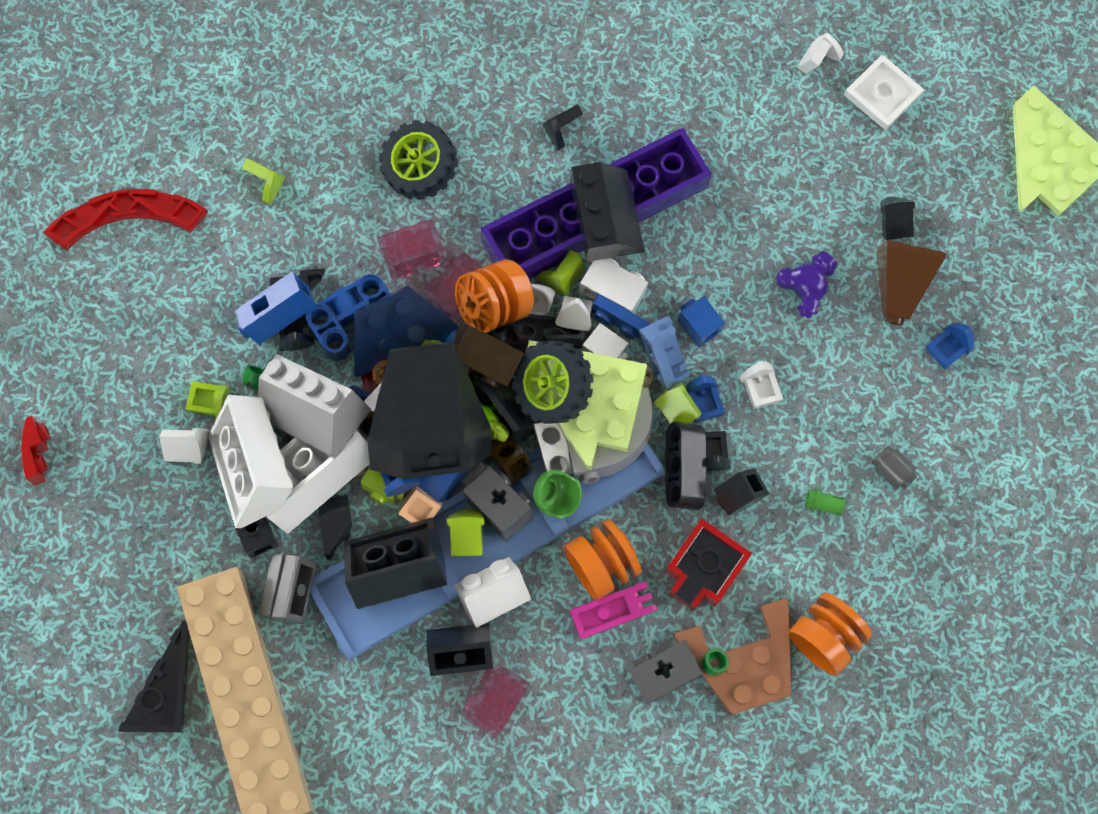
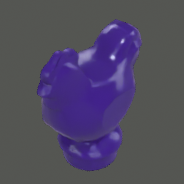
[776,251,838,318]

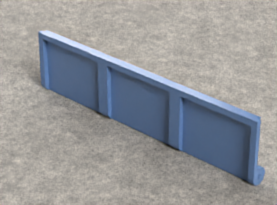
[311,443,665,661]

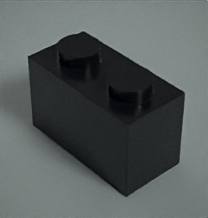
[426,623,493,676]

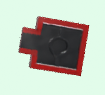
[665,518,752,611]

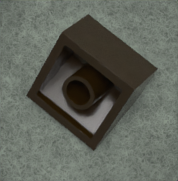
[453,323,524,388]

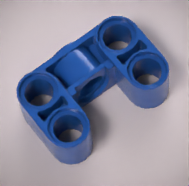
[306,274,390,361]

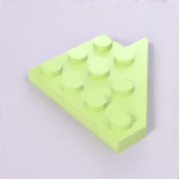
[1013,86,1098,216]
[527,340,647,470]

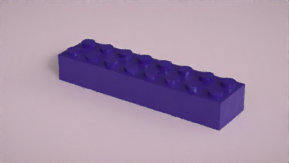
[481,128,712,278]

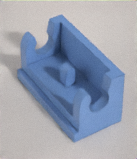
[639,316,690,390]

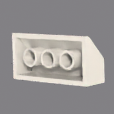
[208,395,293,528]
[266,426,369,534]

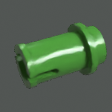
[805,488,846,516]

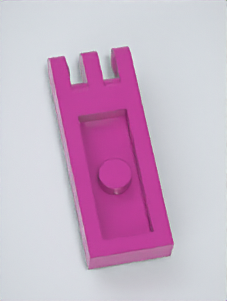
[569,581,658,641]

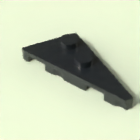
[118,620,190,733]

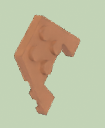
[673,598,791,715]

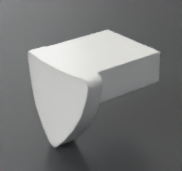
[797,33,844,74]
[555,296,593,331]
[740,361,783,409]
[159,428,209,464]

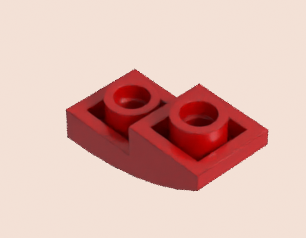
[21,416,51,486]

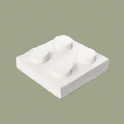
[844,55,924,131]

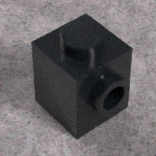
[713,468,770,516]
[232,517,279,558]

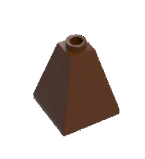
[876,240,946,326]

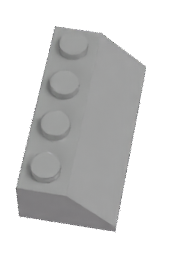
[258,354,371,459]

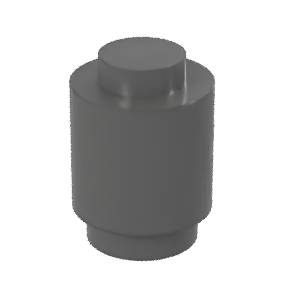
[871,446,917,489]

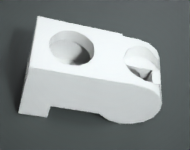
[534,422,573,475]

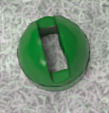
[243,365,264,390]
[702,648,729,676]

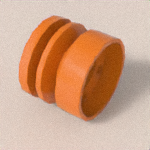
[455,259,534,333]
[563,518,642,601]
[787,592,873,677]

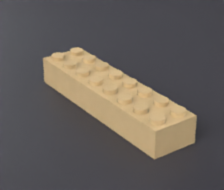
[176,567,315,814]

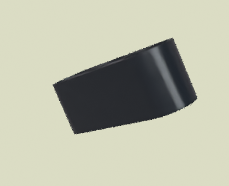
[665,421,706,511]

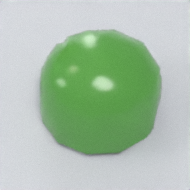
[532,469,582,519]

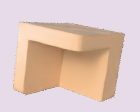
[398,486,442,523]

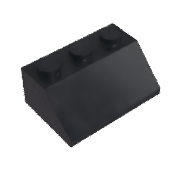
[570,162,645,262]
[467,369,541,444]
[344,517,447,609]

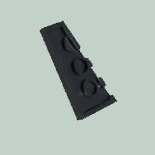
[486,314,585,349]

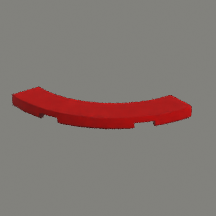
[43,189,208,251]

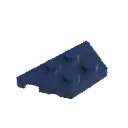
[353,285,459,378]

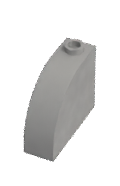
[565,387,652,484]

